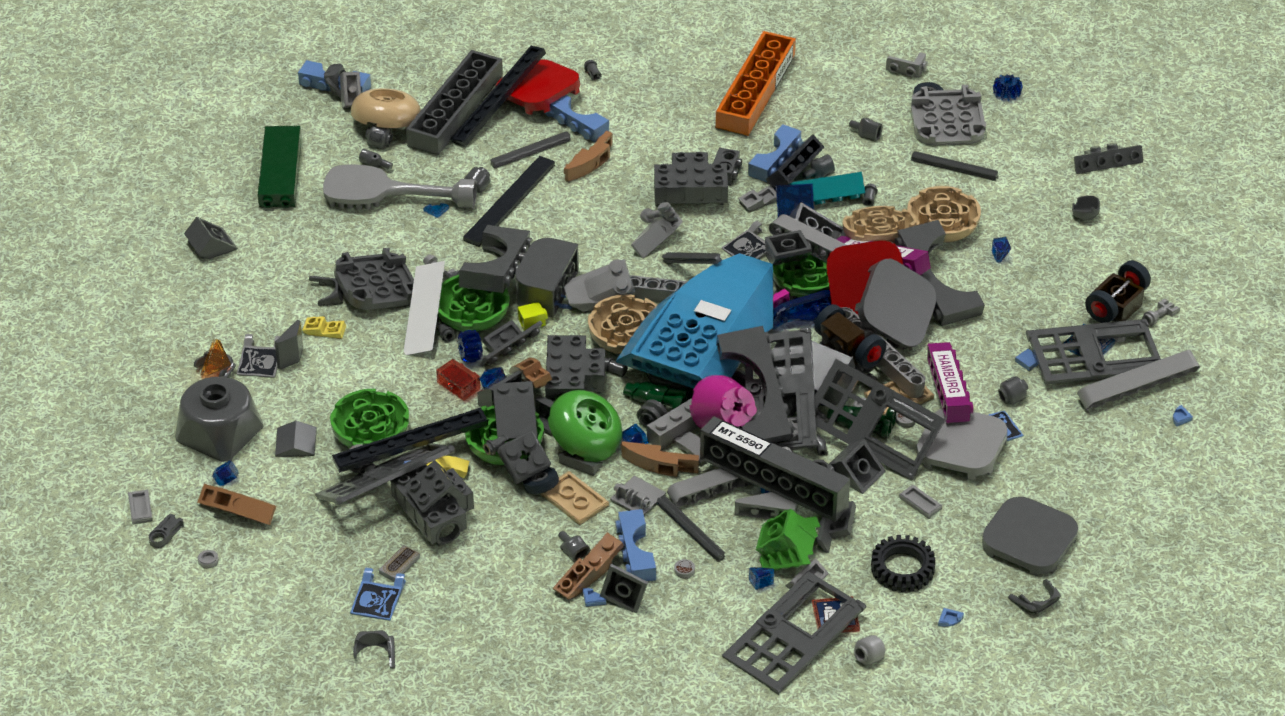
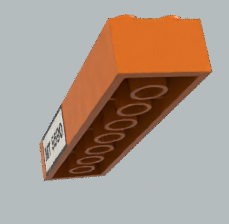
[715,31,796,136]

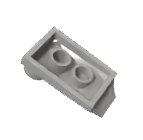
[564,259,637,313]

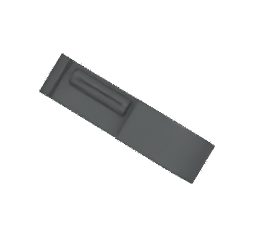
[149,514,184,548]

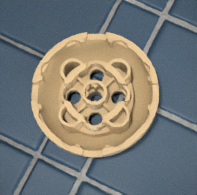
[351,88,421,128]
[907,186,981,243]
[843,206,917,244]
[588,294,657,354]

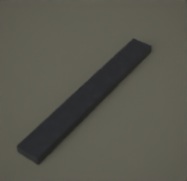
[451,45,546,147]
[463,156,555,247]
[332,407,488,473]

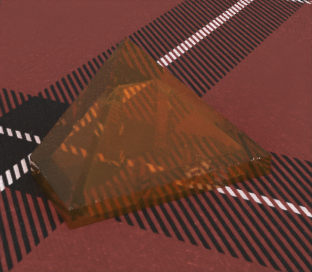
[200,339,231,377]

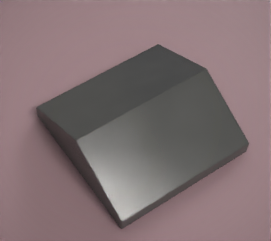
[275,320,303,370]
[275,420,317,457]

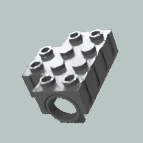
[654,152,728,206]
[545,335,605,402]
[390,464,474,546]

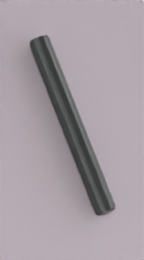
[490,131,571,168]
[911,151,998,180]
[662,252,722,264]
[657,495,725,561]

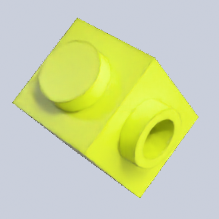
[518,302,548,331]

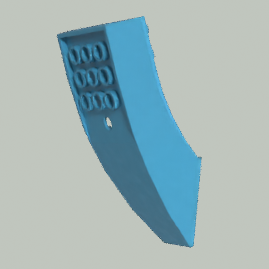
[616,253,773,389]

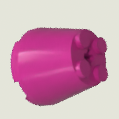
[690,375,757,429]

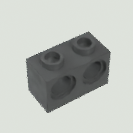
[713,147,742,185]

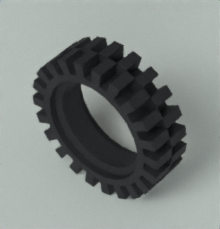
[871,535,936,592]

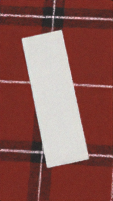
[404,261,445,355]

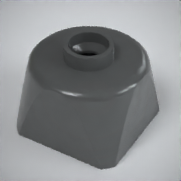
[175,376,264,462]

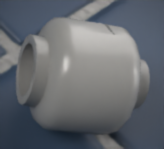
[854,635,885,665]

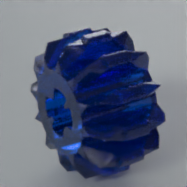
[993,74,1023,101]
[457,330,483,363]

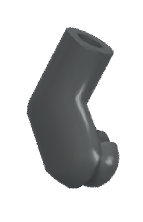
[817,434,828,455]

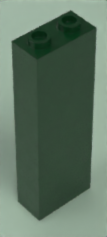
[258,126,302,208]

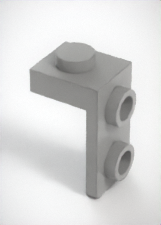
[886,52,928,78]

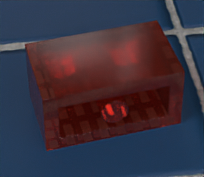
[436,359,480,401]

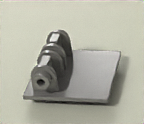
[610,475,666,515]

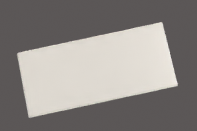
[694,300,731,321]

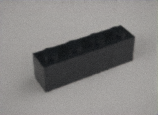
[765,134,825,192]

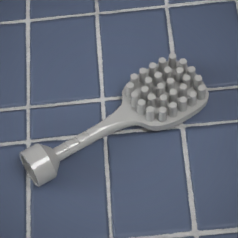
[323,164,477,210]

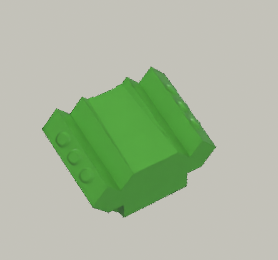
[755,509,820,571]

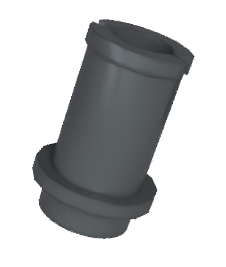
[584,60,602,80]
[862,183,878,206]
[436,320,455,341]
[605,358,628,377]
[483,435,510,455]

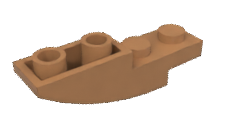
[564,131,613,182]
[509,357,552,389]
[621,441,699,477]
[197,484,277,525]
[553,532,624,600]

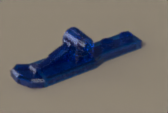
[773,290,832,330]

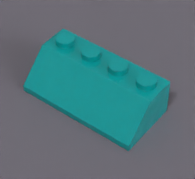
[785,172,865,205]

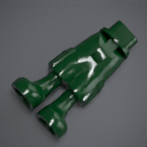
[623,381,693,410]
[827,405,897,439]

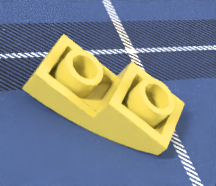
[302,316,346,339]
[426,456,469,478]

